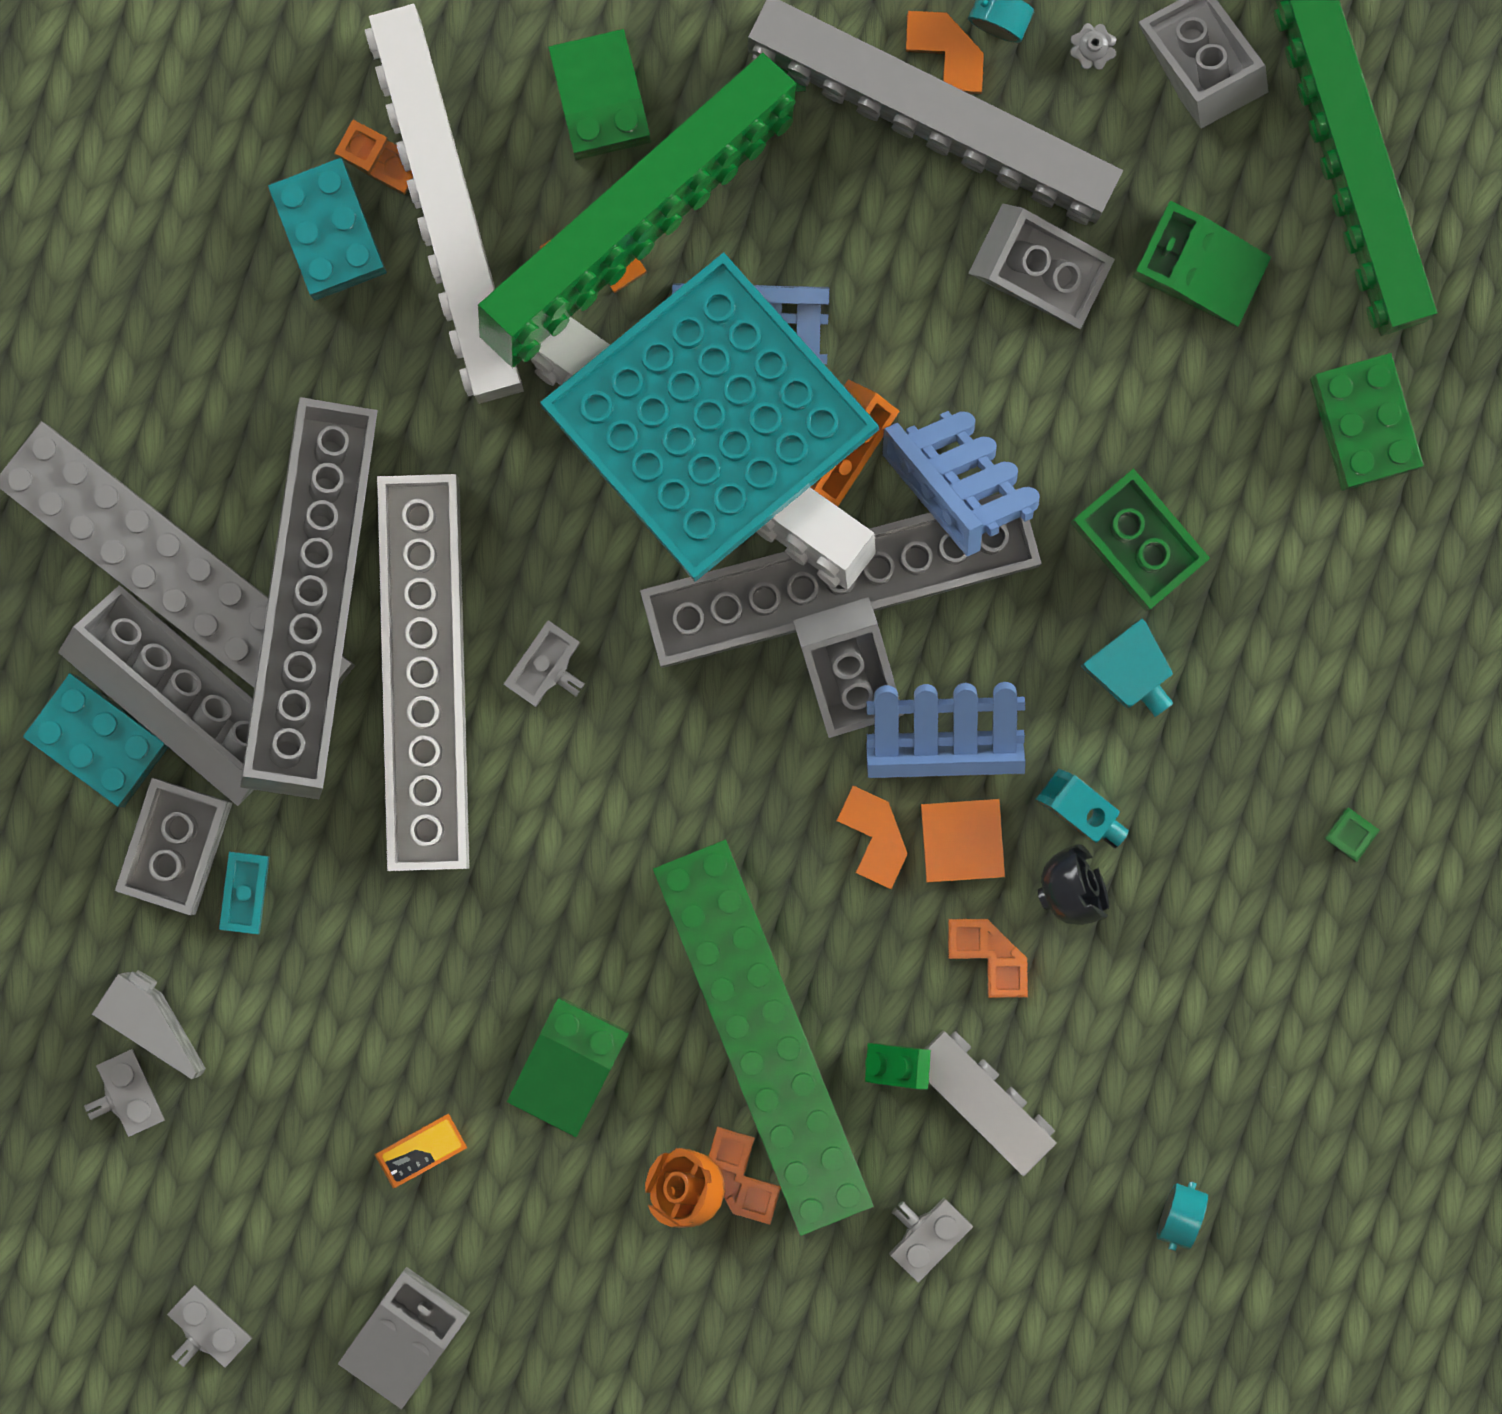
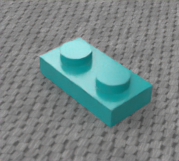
[219,852,270,934]

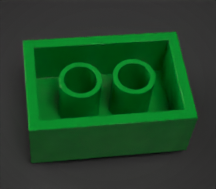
[1310,353,1424,491]
[1070,468,1210,612]

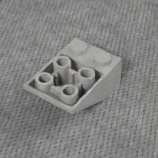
[338,1267,470,1410]

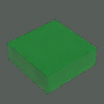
[1324,807,1380,862]

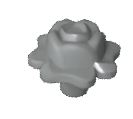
[1070,23,1117,70]

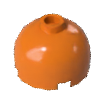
[645,1148,725,1228]

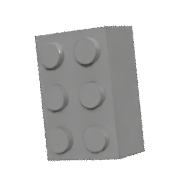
[793,597,904,738]
[115,778,232,915]

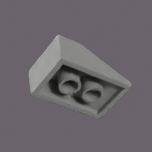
[1139,0,1268,128]
[968,203,1115,329]
[92,970,206,1079]

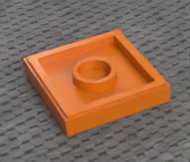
[921,799,1005,882]

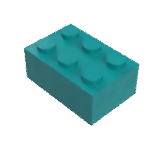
[268,158,387,301]
[23,673,169,807]

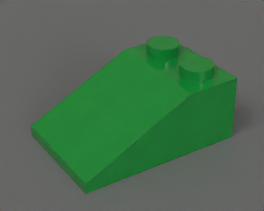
[548,29,651,161]
[507,997,630,1137]

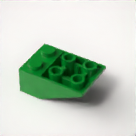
[1132,201,1271,328]

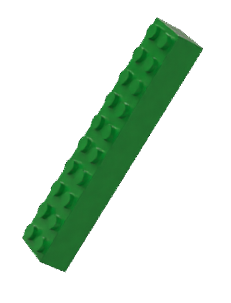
[1273,0,1438,336]
[478,53,796,368]
[653,839,874,1236]

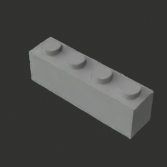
[924,1030,1057,1177]

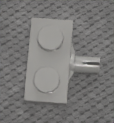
[504,620,585,707]
[84,1049,165,1137]
[889,1197,973,1283]
[167,1285,252,1368]

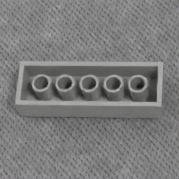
[58,585,254,806]

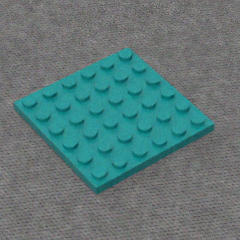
[540,252,879,582]

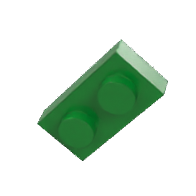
[865,1043,931,1089]

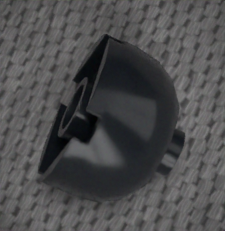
[1038,844,1109,925]

